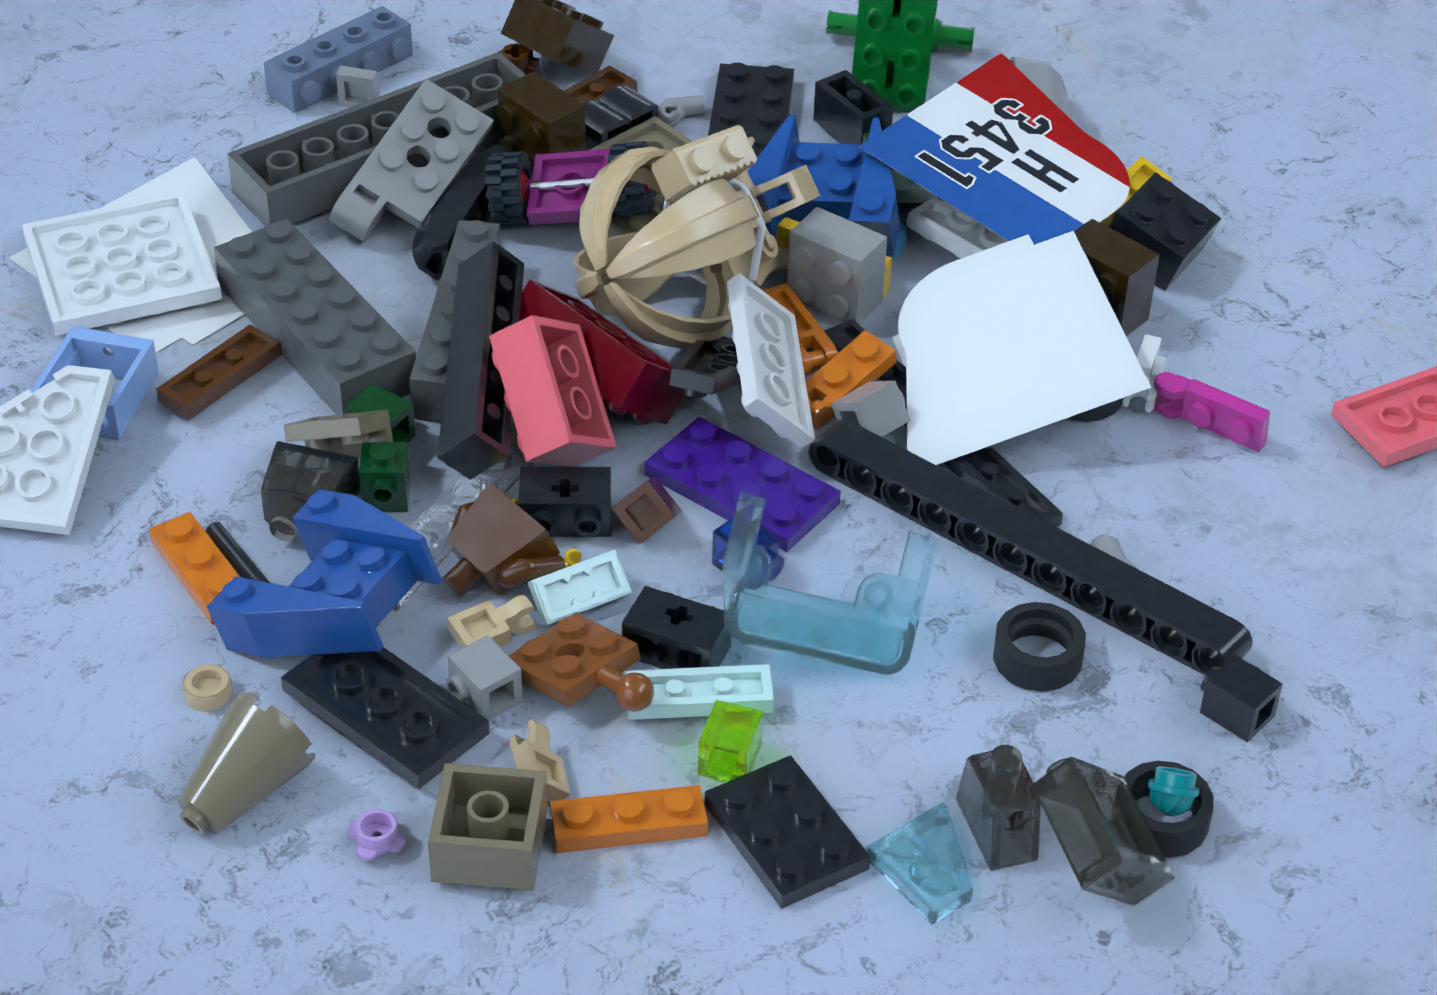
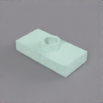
[527,549,632,626]

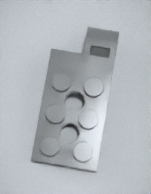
[329,79,494,242]

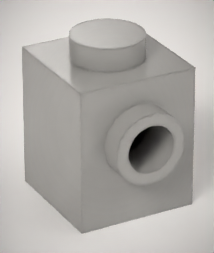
[831,381,910,437]
[446,635,523,720]

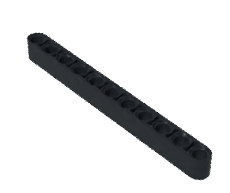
[808,419,1253,675]

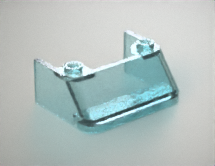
[723,491,939,675]

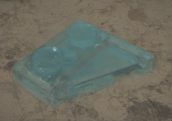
[867,802,973,925]

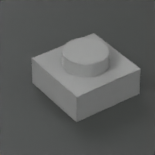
[336,66,379,107]

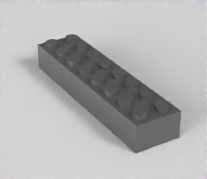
[227,52,525,227]

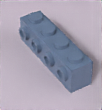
[263,6,413,113]

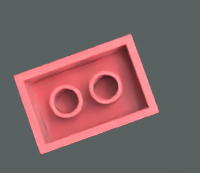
[489,315,617,467]

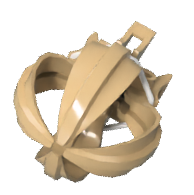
[574,137,821,349]

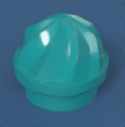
[1148,766,1200,817]

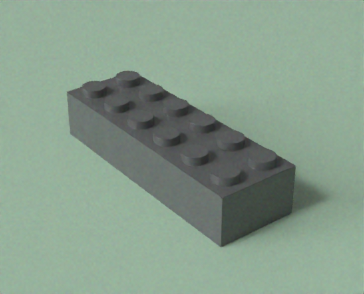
[214,219,416,415]

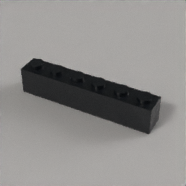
[437,241,524,480]

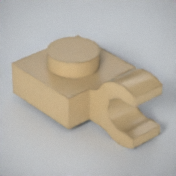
[447,595,536,647]
[510,719,570,802]

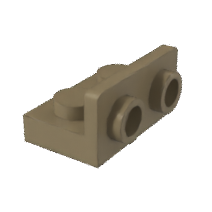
[284,410,393,461]

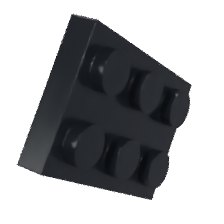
[704,755,870,909]

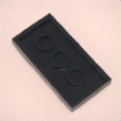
[708,62,794,158]
[281,647,490,789]

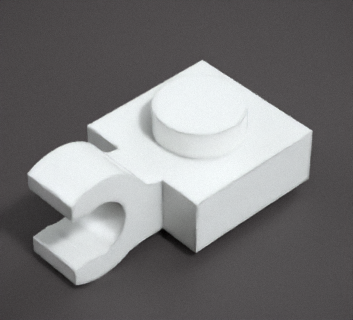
[1122,334,1166,413]

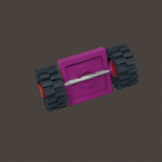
[485,141,656,226]

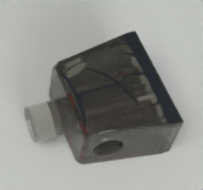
[261,441,361,541]
[956,745,1041,871]

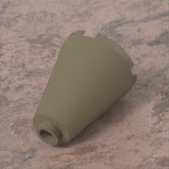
[178,692,316,835]

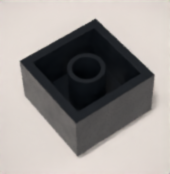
[1109,172,1221,290]

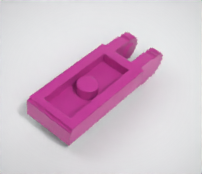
[1154,371,1270,452]

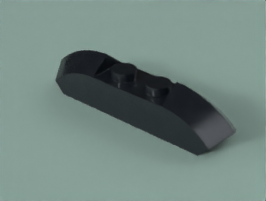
[412,144,508,280]

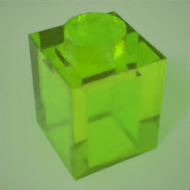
[698,700,763,782]

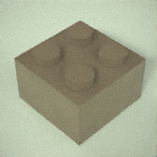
[428,763,548,891]

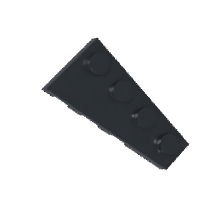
[669,336,741,398]

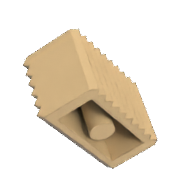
[651,125,757,203]

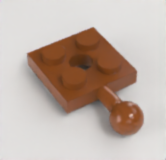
[509,613,655,712]

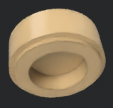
[182,664,233,712]

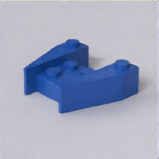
[748,115,901,257]
[207,489,442,657]

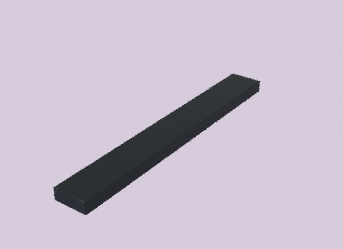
[824,319,1063,527]

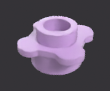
[348,809,406,861]

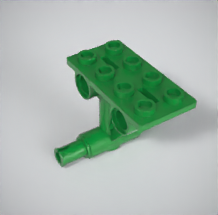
[826,0,975,113]

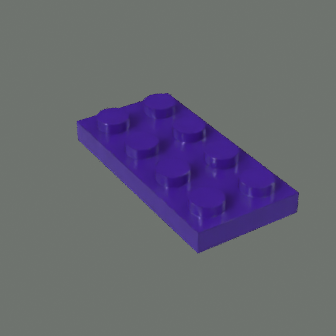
[644,416,841,552]

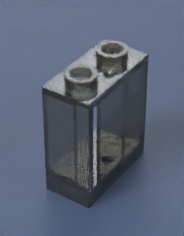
[1031,756,1175,906]

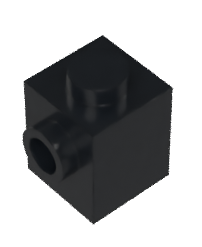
[1200,654,1283,742]

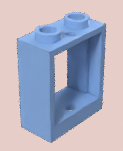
[31,326,159,439]

